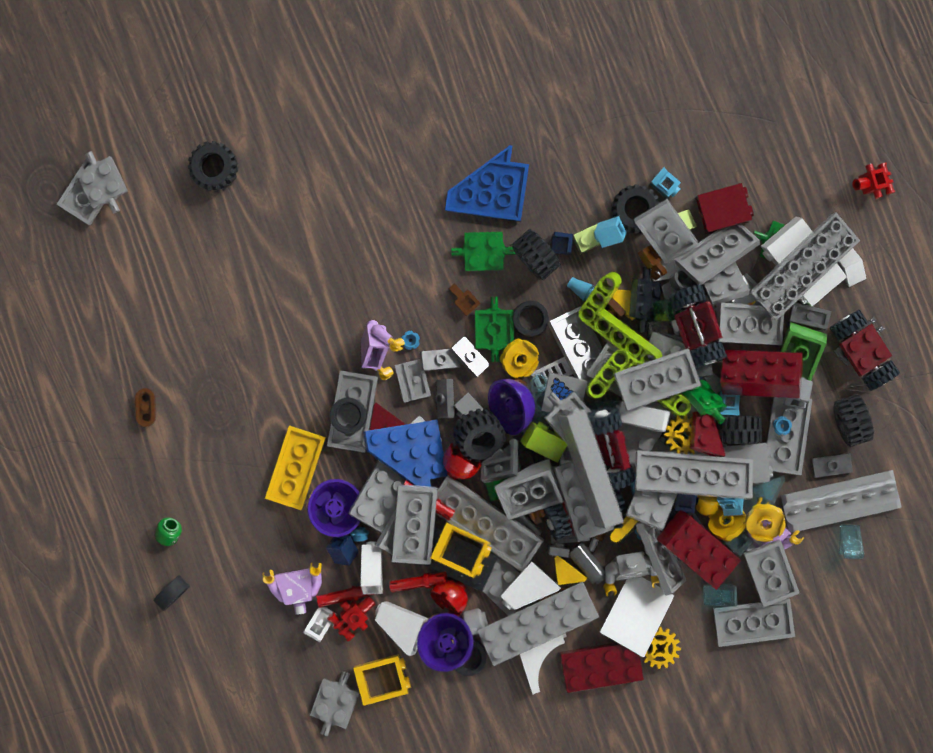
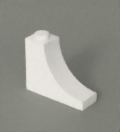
[520,633,567,694]

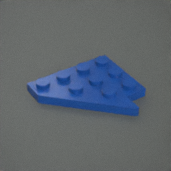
[445,145,529,222]
[363,420,448,487]

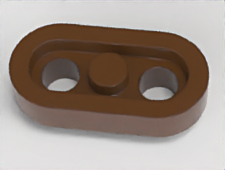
[135,388,156,427]

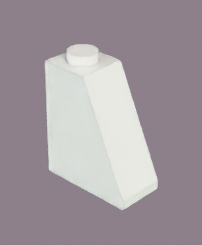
[616,402,670,433]
[361,542,383,594]
[500,562,561,610]
[375,601,429,656]

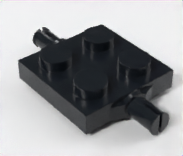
[629,267,661,333]

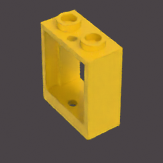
[431,522,492,578]
[353,654,411,706]

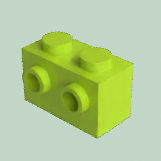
[520,422,567,463]

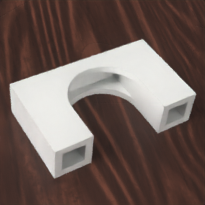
[761,217,847,307]

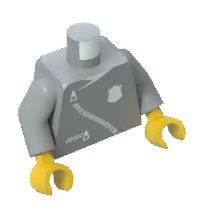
[603,552,659,596]

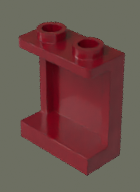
[695,183,754,234]

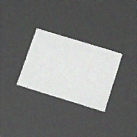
[600,577,674,657]

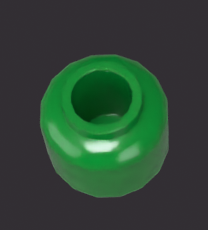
[154,517,182,546]

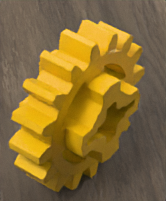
[664,414,695,455]
[643,626,681,669]

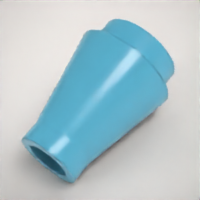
[567,277,594,301]

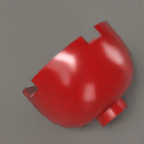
[443,443,482,479]
[430,580,468,617]

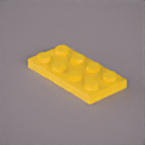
[265,425,326,510]

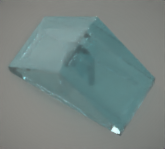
[753,476,785,504]
[703,584,737,606]

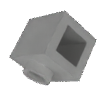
[454,393,483,419]

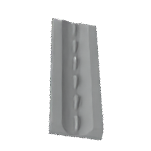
[751,212,860,321]
[780,470,901,533]

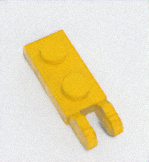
[610,516,638,542]

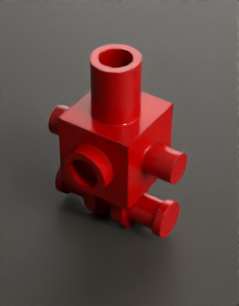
[852,163,895,199]
[327,595,376,642]

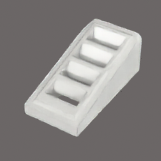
[531,357,573,391]

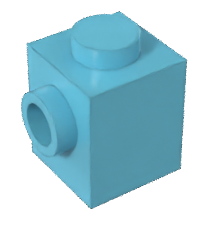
[594,216,626,248]

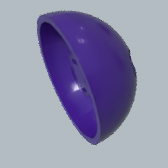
[488,379,535,435]
[307,479,360,537]
[417,613,474,672]

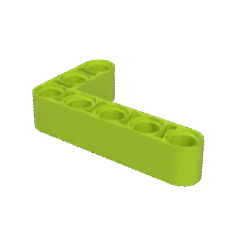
[579,272,663,364]
[586,350,691,416]

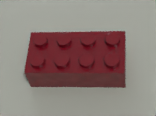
[721,350,803,398]
[656,510,741,590]
[560,642,644,693]

